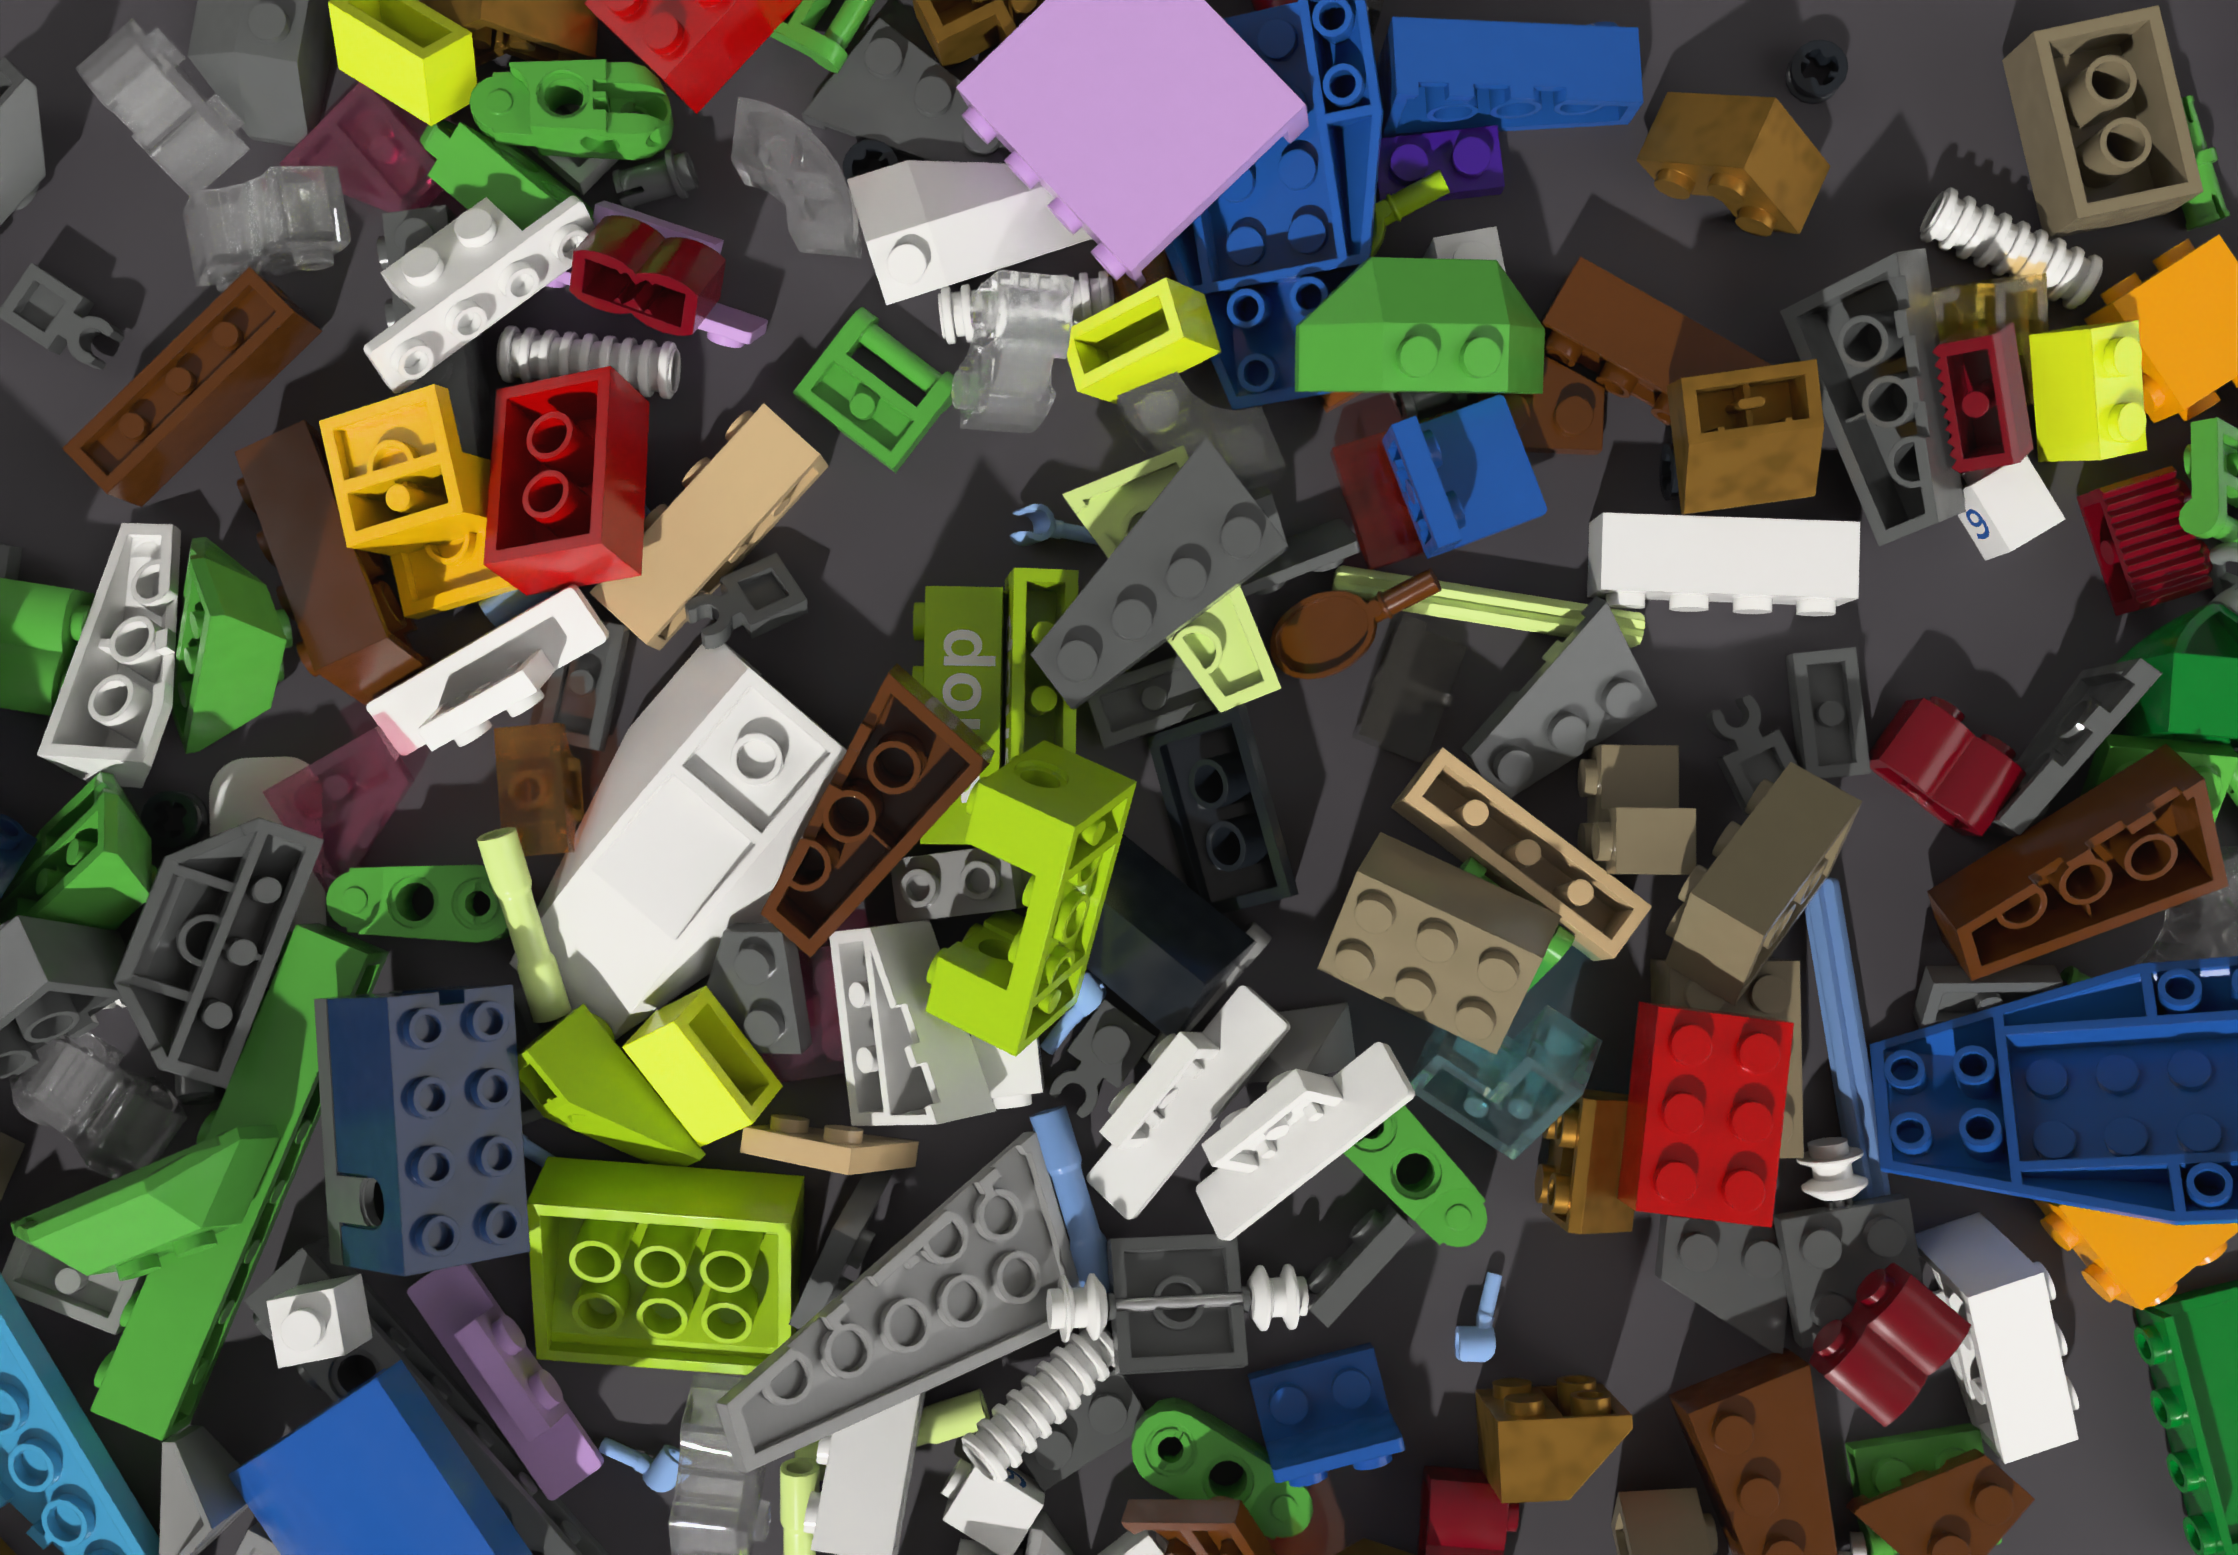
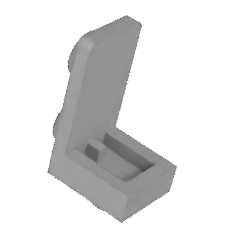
[891,848,1032,923]

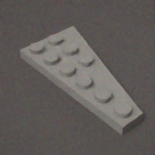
[716,1131,1081,1473]

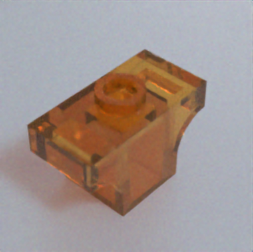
[493,723,584,857]

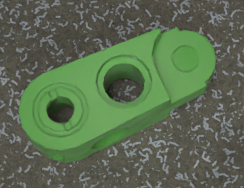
[469,59,674,160]
[420,119,594,231]
[326,865,510,943]
[1343,1105,1487,1248]
[1131,1397,1313,1540]

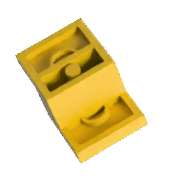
[319,384,518,619]

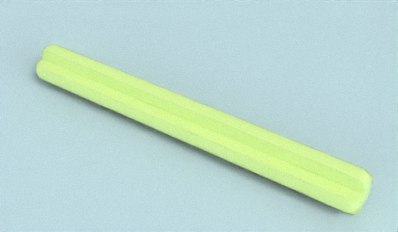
[1332,565,1645,648]

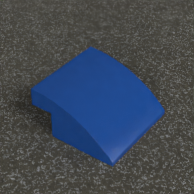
[228,1360,533,1555]

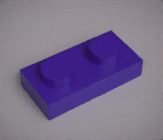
[1376,125,1505,202]

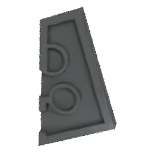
[801,17,1011,163]
[1461,596,1658,798]
[1986,658,2163,837]

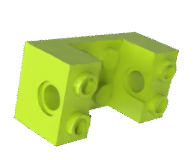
[925,740,1137,1057]

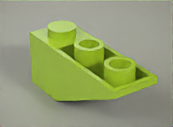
[517,1003,706,1167]

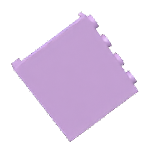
[956,0,1309,288]

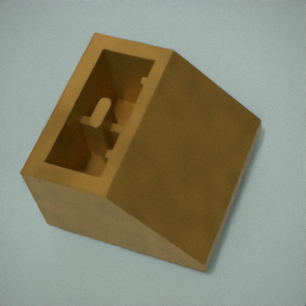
[1667,359,1824,515]
[1535,1085,1635,1234]
[1475,1375,1633,1503]

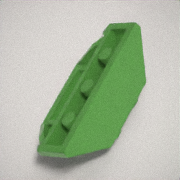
[1295,257,1545,394]
[171,537,293,754]
[0,771,158,930]
[10,1125,280,1281]

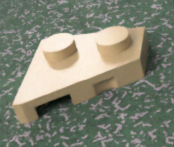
[740,1114,919,1175]

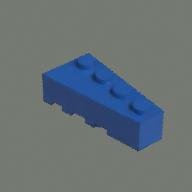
[1376,17,1644,138]

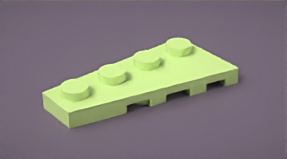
[1062,445,1281,713]

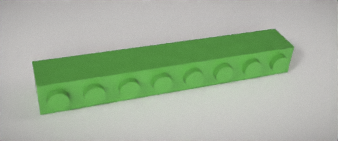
[90,923,389,1441]

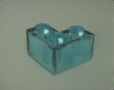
[1409,1004,1602,1161]

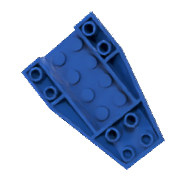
[1164,0,1383,410]
[1870,956,2238,1225]

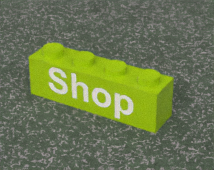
[1002,568,1079,767]
[912,586,1005,845]

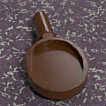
[1270,568,1442,680]

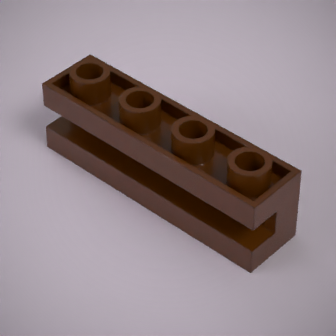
[1540,256,1771,427]
[62,266,322,507]

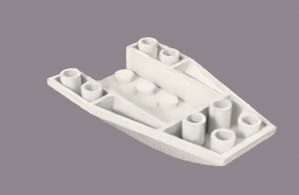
[509,643,847,1041]

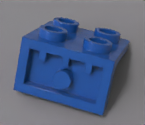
[1382,395,1547,559]
[1248,1342,1406,1487]

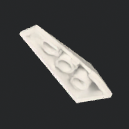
[847,160,1092,305]
[37,523,181,788]

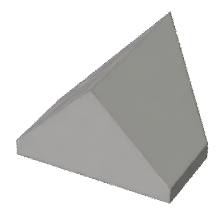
[159,1426,248,1555]

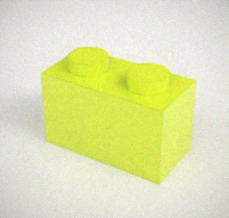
[328,0,477,126]
[1060,277,1222,404]
[2029,320,2147,462]
[622,986,783,1147]

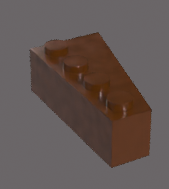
[234,419,434,706]
[760,663,995,958]
[1927,744,2229,981]
[1668,1347,1838,1555]

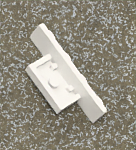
[363,195,595,393]
[366,584,609,756]
[1086,986,1290,1220]
[1196,1042,1415,1241]

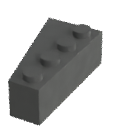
[1780,248,1966,546]
[1030,437,1288,710]
[0,915,127,1079]

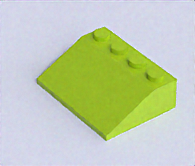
[527,1156,804,1375]

